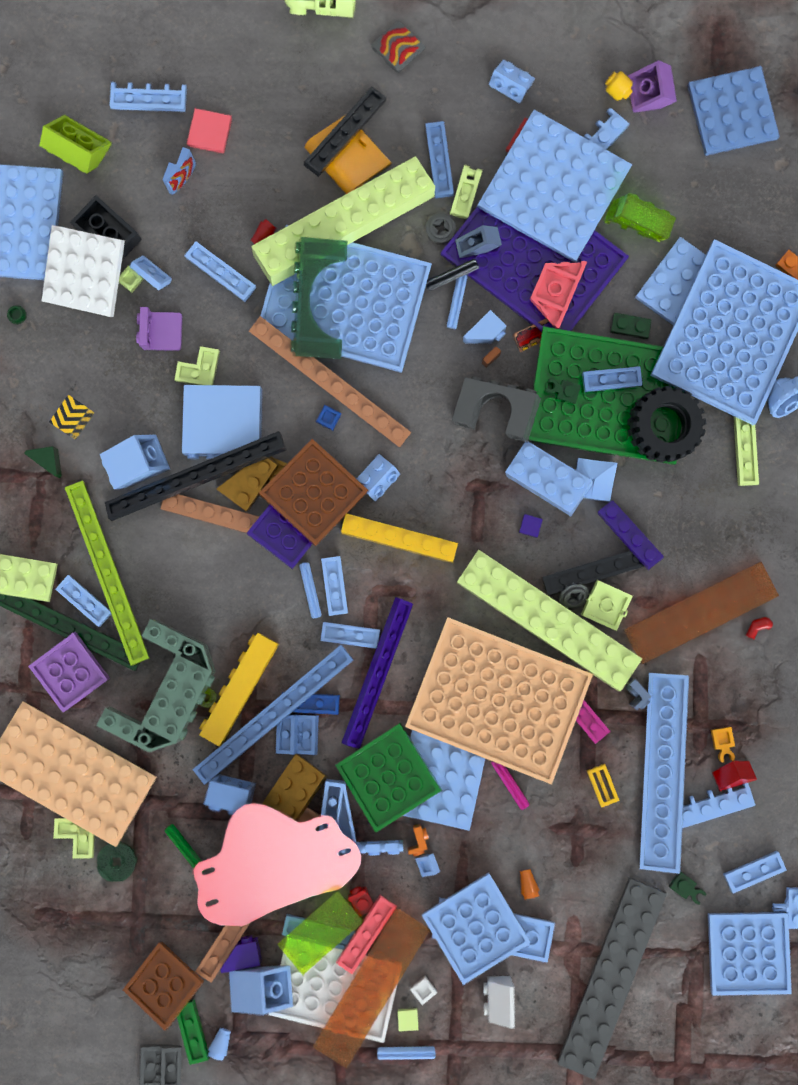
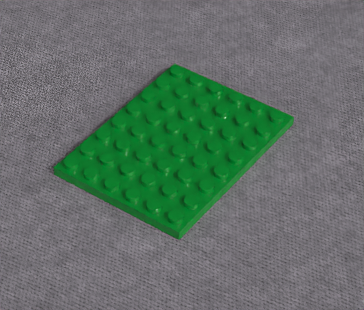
[528,327,683,465]

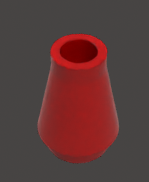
[250,219,277,244]

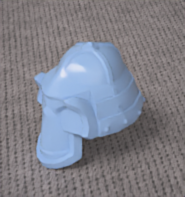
[767,376,798,418]

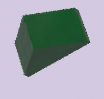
[24,446,62,478]

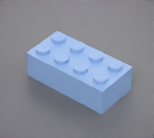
[505,441,592,516]

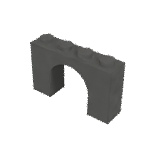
[452,376,541,443]

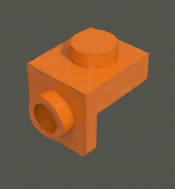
[408,823,429,856]

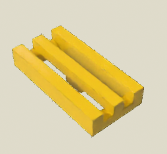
[586,764,620,808]

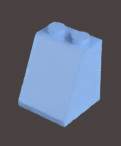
[99,434,170,489]
[229,965,293,1015]

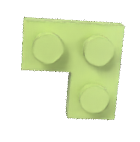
[174,346,220,385]
[54,818,95,858]

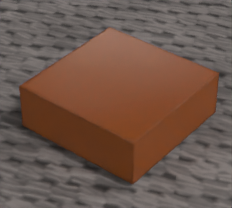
[482,347,501,368]

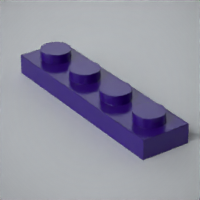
[597,500,664,570]

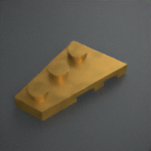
[217,457,279,511]

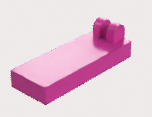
[576,700,610,744]

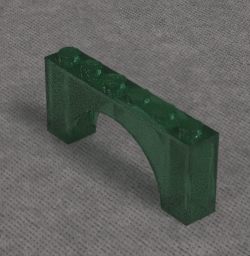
[290,237,348,359]

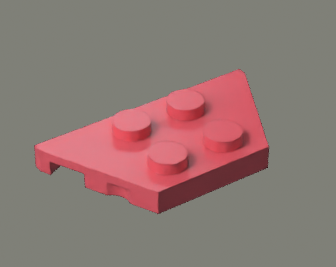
[530,261,587,329]

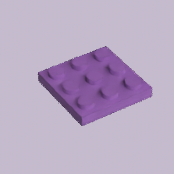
[28,632,110,713]

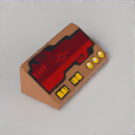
[513,319,549,352]

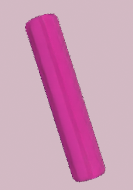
[491,761,529,810]

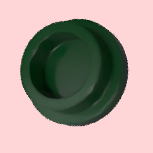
[7,305,27,324]

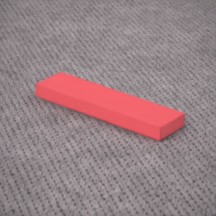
[336,895,397,974]

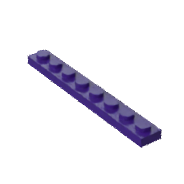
[341,597,413,749]

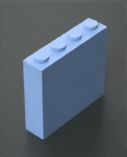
[182,385,262,459]

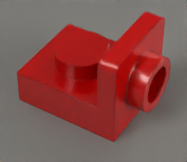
[347,886,374,918]

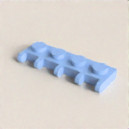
[110,82,187,112]
[583,108,629,150]
[682,783,756,828]
[338,840,403,856]

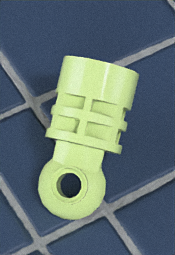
[284,0,356,18]

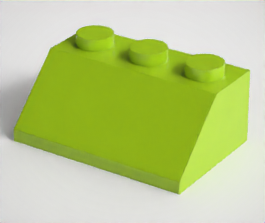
[39,115,112,173]

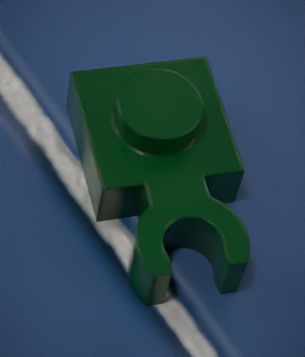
[544,378,581,404]
[668,871,706,905]

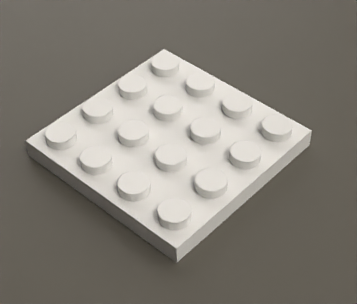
[42,225,125,317]

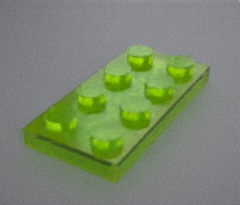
[277,890,363,975]

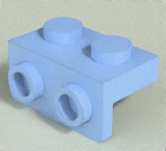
[489,60,535,103]
[357,454,400,501]

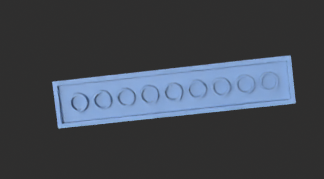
[640,673,689,874]

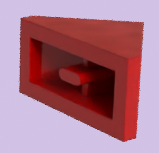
[712,761,757,792]

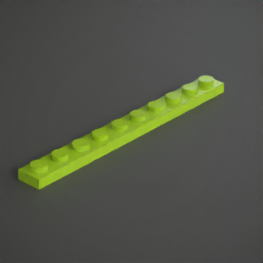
[65,481,150,666]

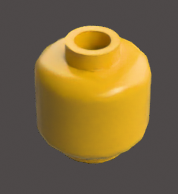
[605,71,633,101]

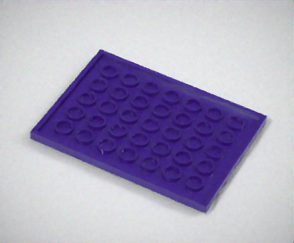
[440,207,629,332]

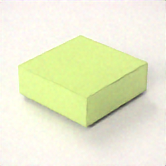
[119,265,144,293]
[398,1008,418,1031]

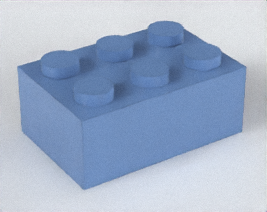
[204,774,256,815]

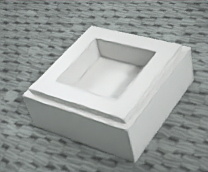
[410,976,437,1005]

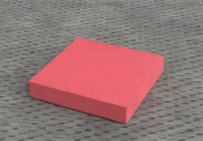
[187,108,232,154]

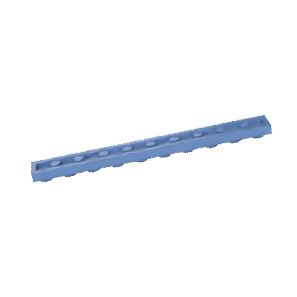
[193,645,354,785]

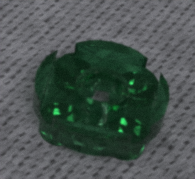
[97,841,138,882]

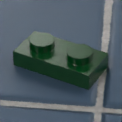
[610,313,652,339]

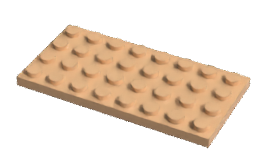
[0,701,157,847]

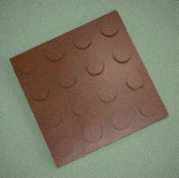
[259,439,368,547]

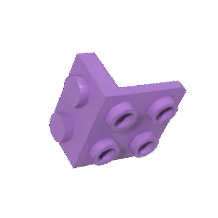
[136,307,182,351]

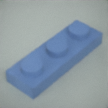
[582,366,642,392]

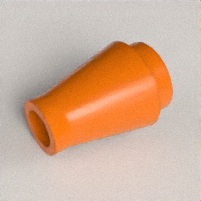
[519,869,540,900]

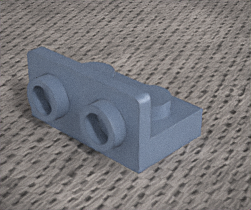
[626,677,651,710]

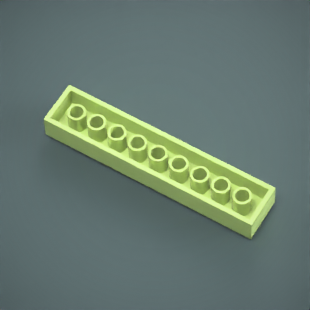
[251,156,436,286]
[457,550,642,691]

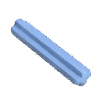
[447,275,467,329]
[299,562,322,618]
[377,1046,436,1060]

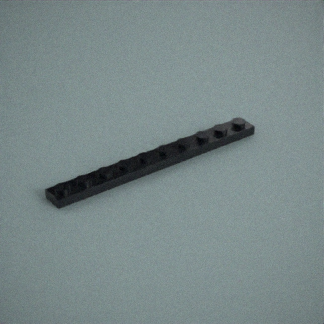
[105,431,286,521]

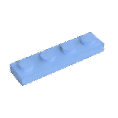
[184,241,256,302]

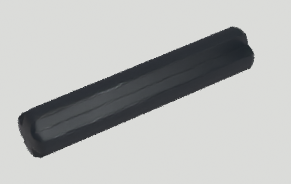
[426,259,479,291]

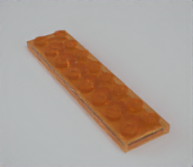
[624,562,779,664]
[313,908,430,1069]

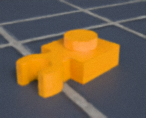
[711,726,735,763]

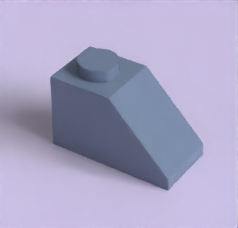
[455,225,502,258]

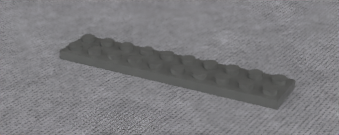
[557,877,667,1080]

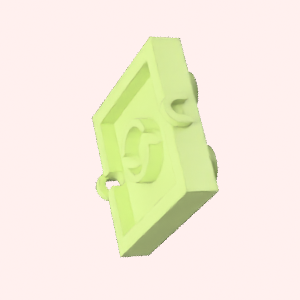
[581,580,633,631]

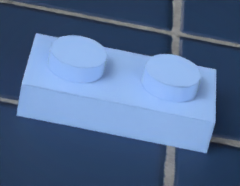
[130,255,172,290]

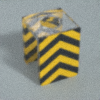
[49,395,94,440]

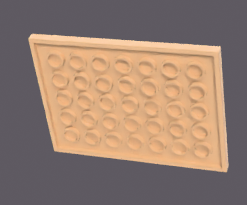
[405,617,593,785]

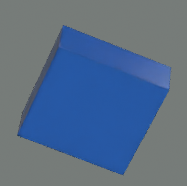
[316,405,342,431]

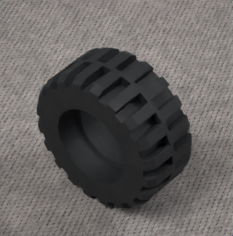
[627,386,706,462]

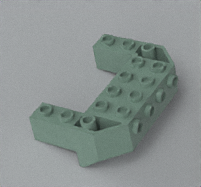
[96,619,216,752]

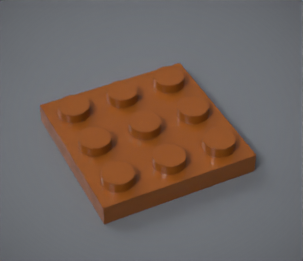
[123,942,204,1030]

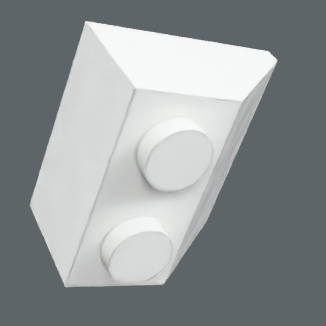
[483,976,515,1028]

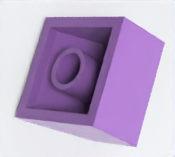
[628,60,677,112]

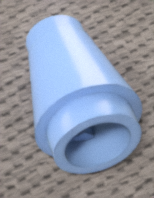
[208,1028,231,1061]

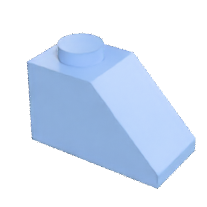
[463,310,506,344]

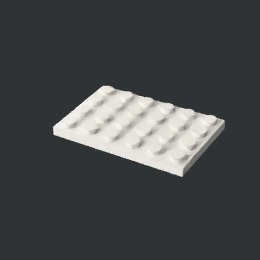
[269,936,402,1043]

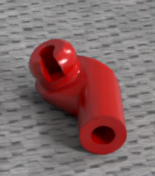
[745,617,773,640]

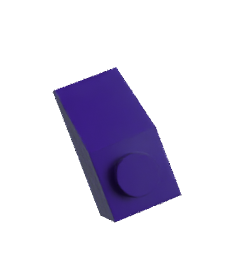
[220,936,262,973]

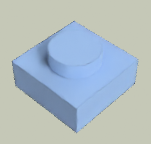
[415,853,440,877]

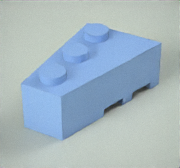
[319,779,357,845]

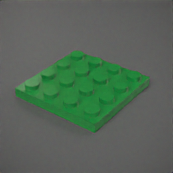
[335,723,442,832]

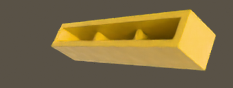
[341,514,458,563]
[199,633,279,747]

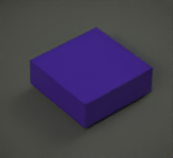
[519,514,543,538]

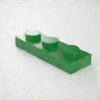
[177,999,210,1065]

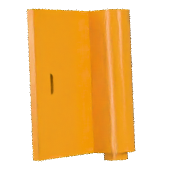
[305,115,391,194]

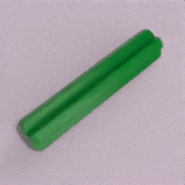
[165,824,206,873]

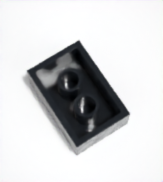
[70,195,142,260]

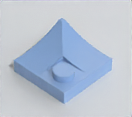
[576,458,617,502]

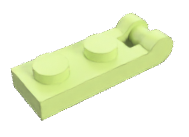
[450,165,483,219]

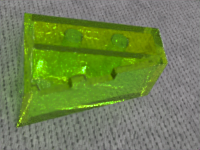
[604,193,676,242]

